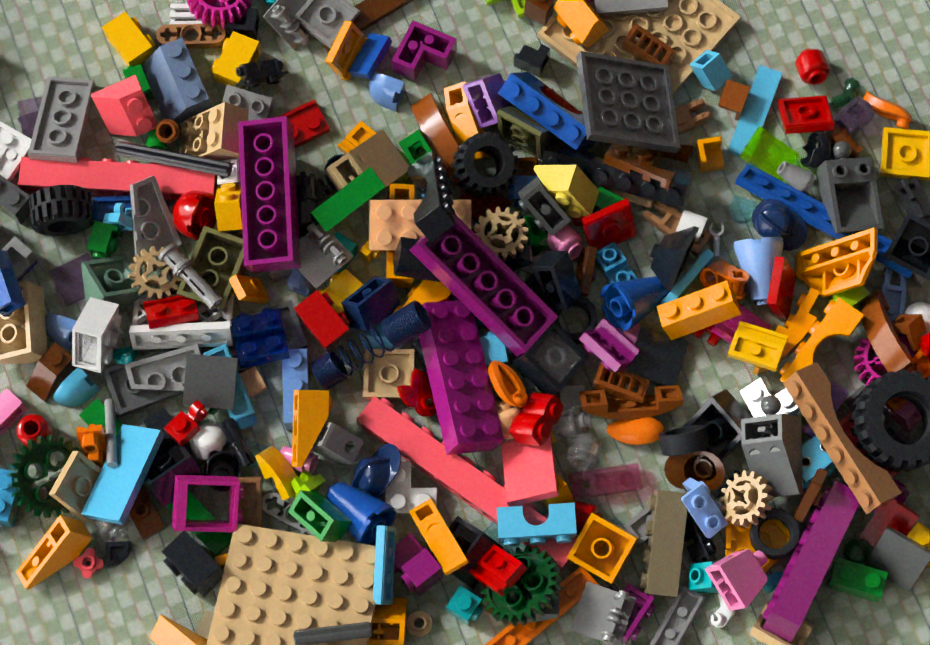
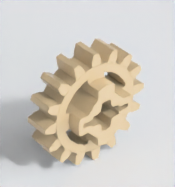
[474,207,528,262]
[128,246,182,300]
[719,470,774,528]

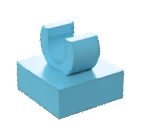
[103,203,133,231]

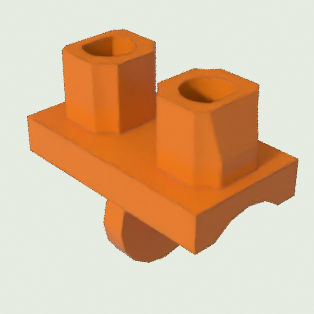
[76,424,107,468]

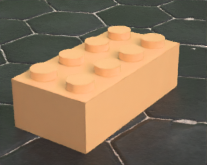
[369,199,471,250]

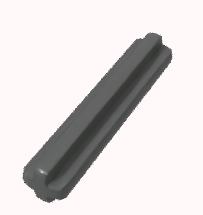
[293,622,372,645]

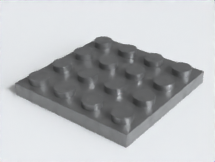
[576,51,681,153]

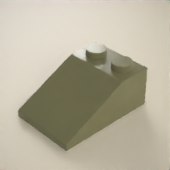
[497,105,556,160]
[177,226,247,311]

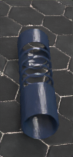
[311,300,432,389]

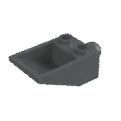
[816,141,884,234]
[741,395,803,498]

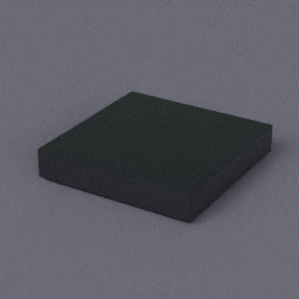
[627,326,689,386]

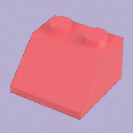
[91,75,158,137]

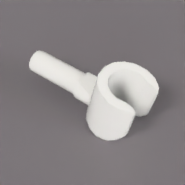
[709,221,724,256]

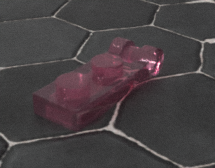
[568,463,642,501]

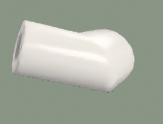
[711,593,735,628]

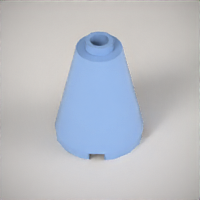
[734,237,784,306]

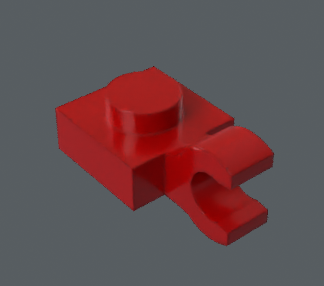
[163,400,209,447]

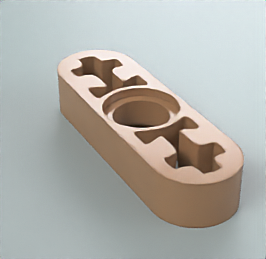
[156,23,227,49]

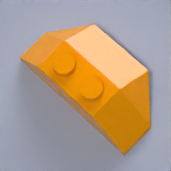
[796,227,878,297]

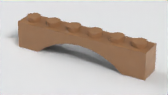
[783,362,901,514]

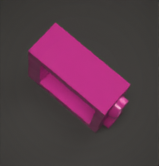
[172,475,244,532]

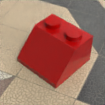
[294,289,350,353]

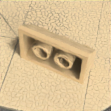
[0,280,48,364]

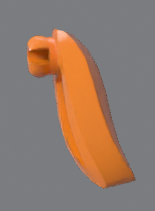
[863,91,913,129]
[487,360,528,407]
[606,417,665,445]

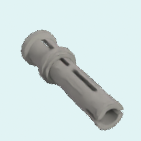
[158,243,223,310]

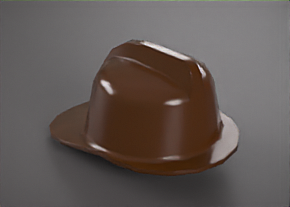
[664,451,725,490]

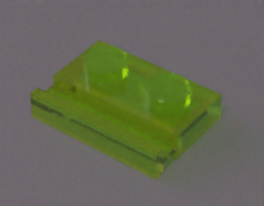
[739,126,799,181]

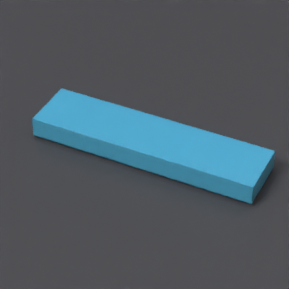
[727,65,782,160]

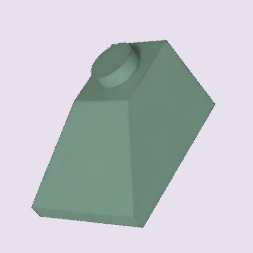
[81,255,146,313]

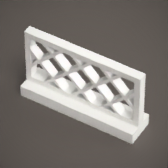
[129,293,235,350]

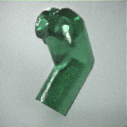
[830,78,861,109]

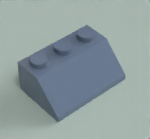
[141,37,212,124]

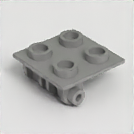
[263,0,310,50]
[222,84,274,121]
[297,223,354,289]
[570,581,636,645]

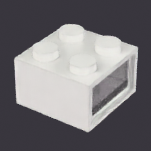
[72,297,122,373]

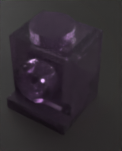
[834,96,874,137]

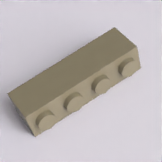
[640,490,687,597]

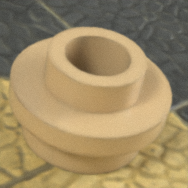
[406,611,432,637]

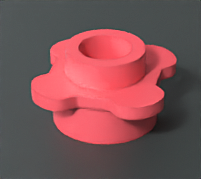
[73,548,104,579]

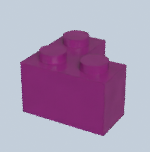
[392,20,457,81]
[394,533,443,596]

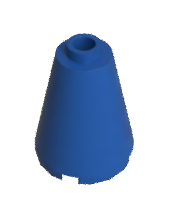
[600,276,670,331]
[326,482,397,545]

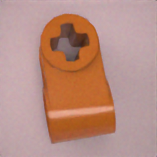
[700,259,750,301]

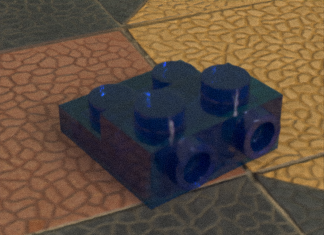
[230,307,290,369]

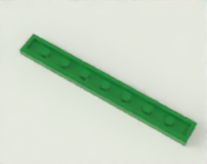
[79,398,232,556]

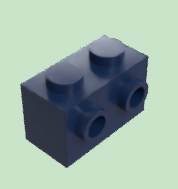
[341,276,401,332]

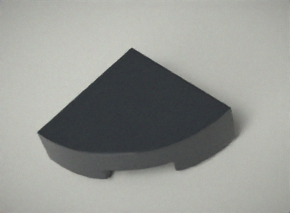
[105,541,132,569]

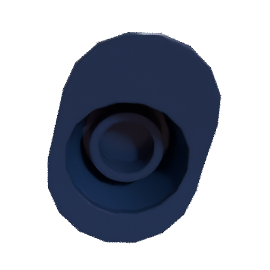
[752,199,807,251]
[351,444,401,498]

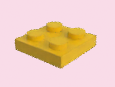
[880,127,930,181]

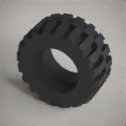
[850,370,930,472]

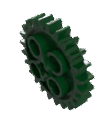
[7,435,80,518]
[480,545,562,627]

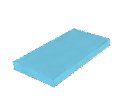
[81,424,165,525]

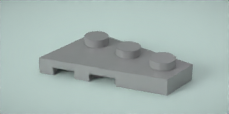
[130,175,182,257]
[124,344,201,391]

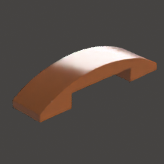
[411,93,460,186]
[860,289,914,373]
[579,385,684,420]

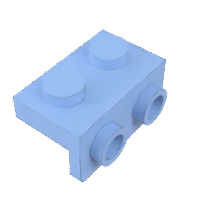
[681,478,728,538]

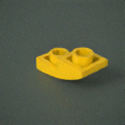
[255,446,297,500]

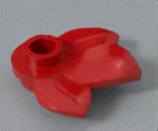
[397,369,437,417]

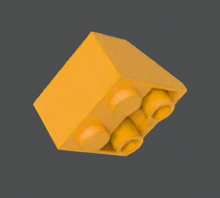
[368,598,408,645]

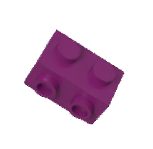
[579,318,641,372]
[622,583,656,644]

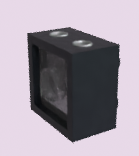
[512,322,589,395]

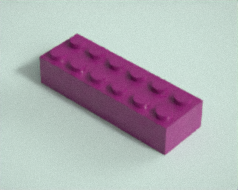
[238,116,301,273]
[409,214,558,357]
[419,301,504,455]
[762,480,859,642]

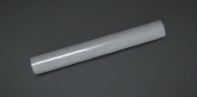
[104,399,117,468]

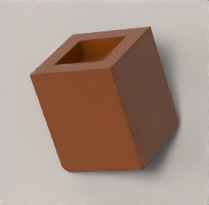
[718,79,750,121]
[891,314,927,352]

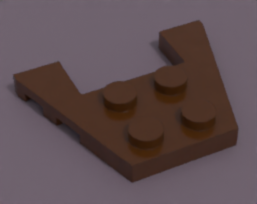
[603,144,694,190]

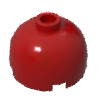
[172,190,217,241]

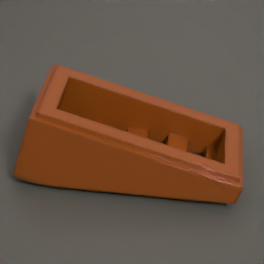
[622,24,676,65]
[594,363,650,403]

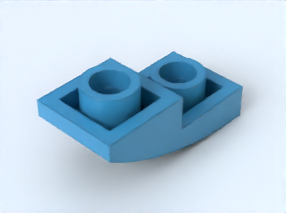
[595,242,637,283]

